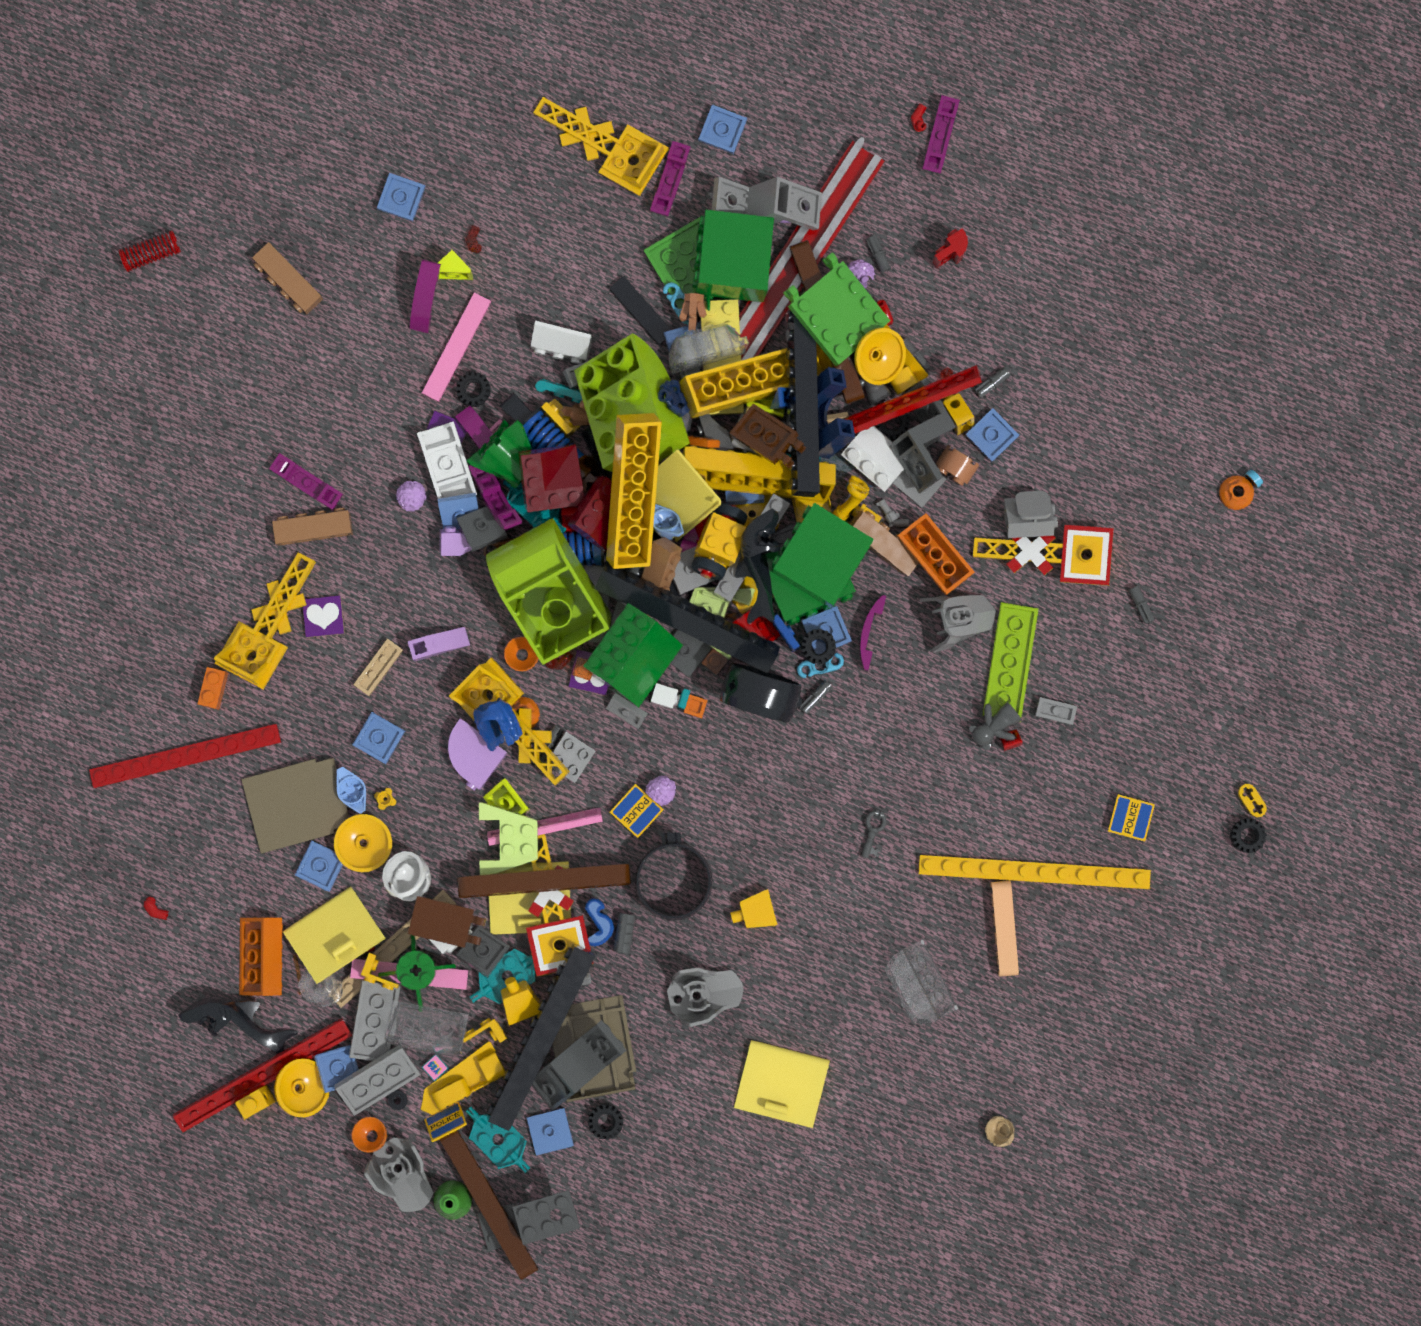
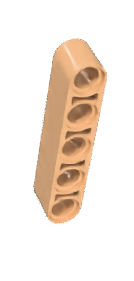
[991,881,1019,977]

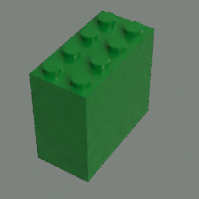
[692,210,774,302]
[772,503,874,609]
[766,548,856,626]
[583,603,683,708]

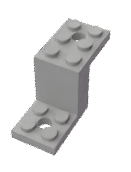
[711,177,822,230]

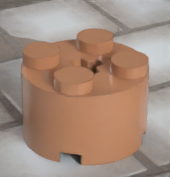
[935,445,979,486]

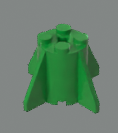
[466,420,532,489]
[378,935,456,1009]

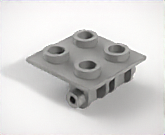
[546,732,595,783]

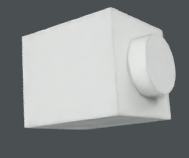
[650,683,681,709]

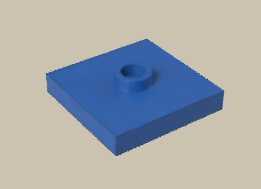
[771,614,800,652]

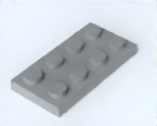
[349,980,401,1061]
[334,1044,421,1116]

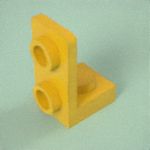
[361,953,399,991]
[462,1018,507,1043]

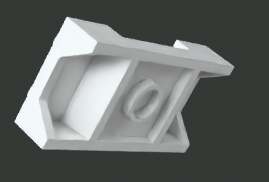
[417,421,477,499]

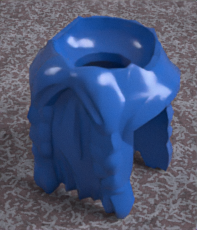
[473,698,523,751]

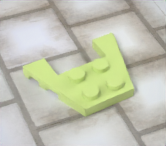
[690,587,755,660]
[479,802,538,875]

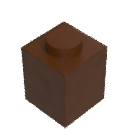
[702,648,729,676]

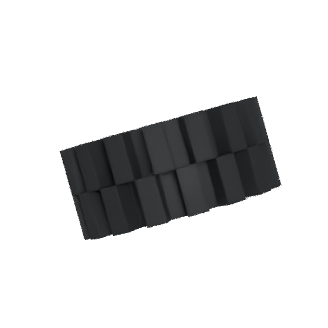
[456,371,491,407]
[875,413,910,441]
[801,629,836,664]
[1230,818,1267,853]
[588,1104,624,1140]

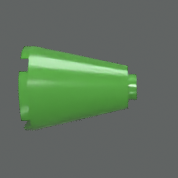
[433,1180,472,1220]

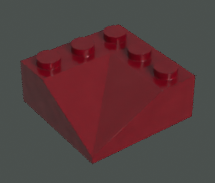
[518,444,584,512]
[567,476,612,554]

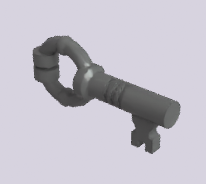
[861,809,887,858]

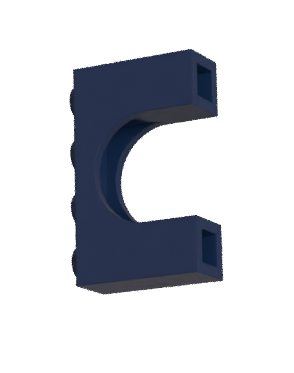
[817,367,855,459]

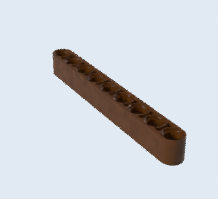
[789,240,865,404]
[457,864,631,898]
[439,1130,539,1280]

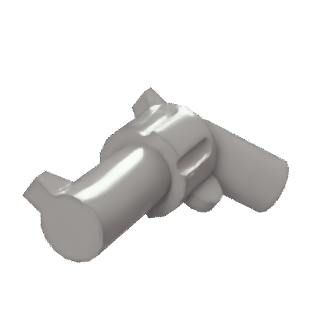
[876,499,909,528]

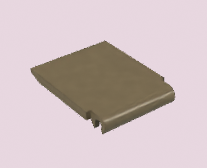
[241,758,349,854]
[553,995,636,1102]

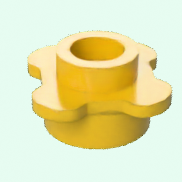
[374,788,396,810]

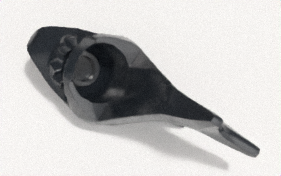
[735,508,781,624]
[178,997,298,1054]

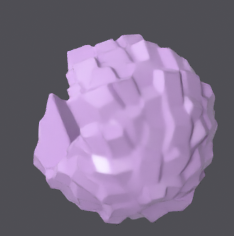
[847,260,875,288]
[396,481,426,511]
[645,775,676,806]

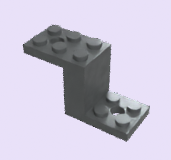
[890,378,956,494]
[532,1020,627,1111]
[478,1190,580,1251]

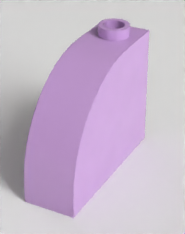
[448,718,508,791]

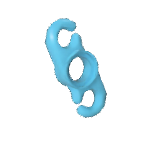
[663,282,689,325]
[797,653,844,678]

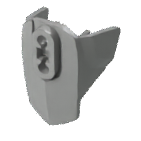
[920,595,996,653]
[667,968,743,1027]
[364,1137,434,1212]

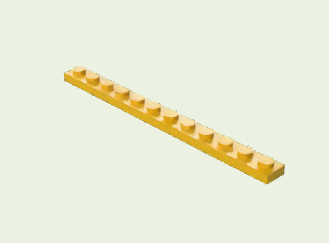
[918,855,1151,889]

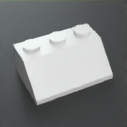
[531,321,592,364]
[841,426,904,492]

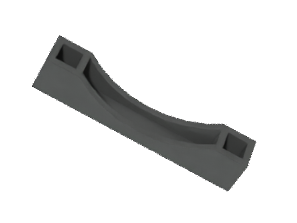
[673,342,734,451]

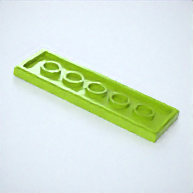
[982,602,1039,722]

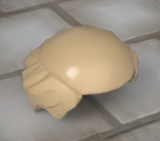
[985,1116,1015,1147]

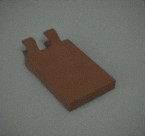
[730,403,806,469]
[408,896,486,948]

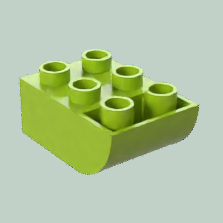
[574,333,690,472]
[486,518,612,665]

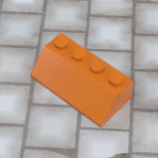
[897,513,975,595]
[239,918,283,996]

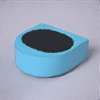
[1244,470,1263,489]

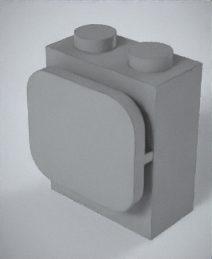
[1004,491,1058,538]

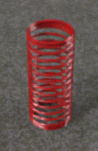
[119,230,181,272]

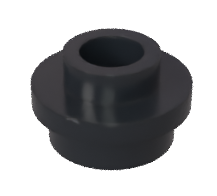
[388,1091,408,1110]

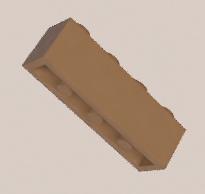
[252,242,323,315]
[272,508,353,546]
[849,510,919,577]
[641,537,682,617]

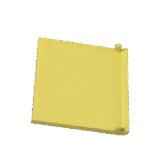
[655,449,721,542]
[489,861,571,934]
[282,886,386,984]
[734,1040,830,1128]

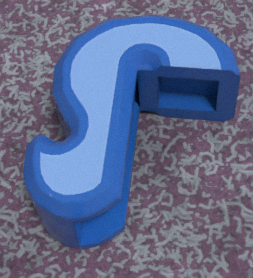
[585,899,614,946]

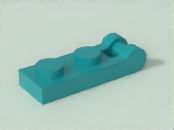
[535,379,583,403]

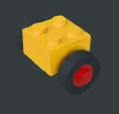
[691,503,747,580]

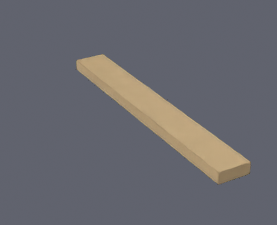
[329,890,456,1008]

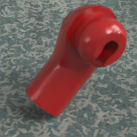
[910,103,927,132]
[877,300,893,326]
[143,897,169,920]

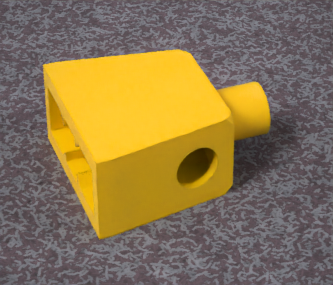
[942,393,974,436]
[730,889,777,928]
[501,977,540,1026]
[235,1085,276,1120]

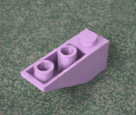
[439,526,471,556]
[408,627,470,662]

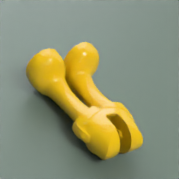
[832,476,870,522]

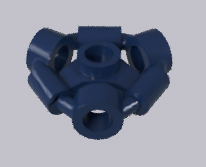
[658,380,690,418]

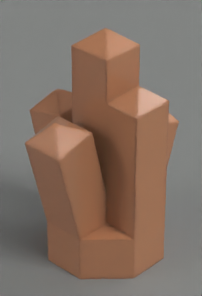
[679,293,707,334]
[561,400,590,426]

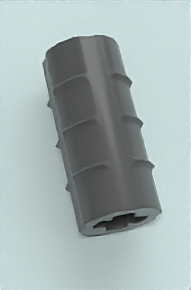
[613,913,636,954]

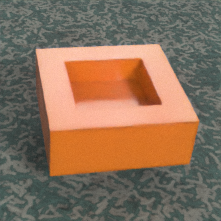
[683,694,708,719]

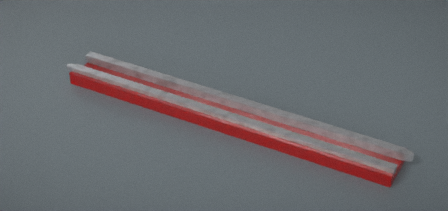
[710,137,885,417]

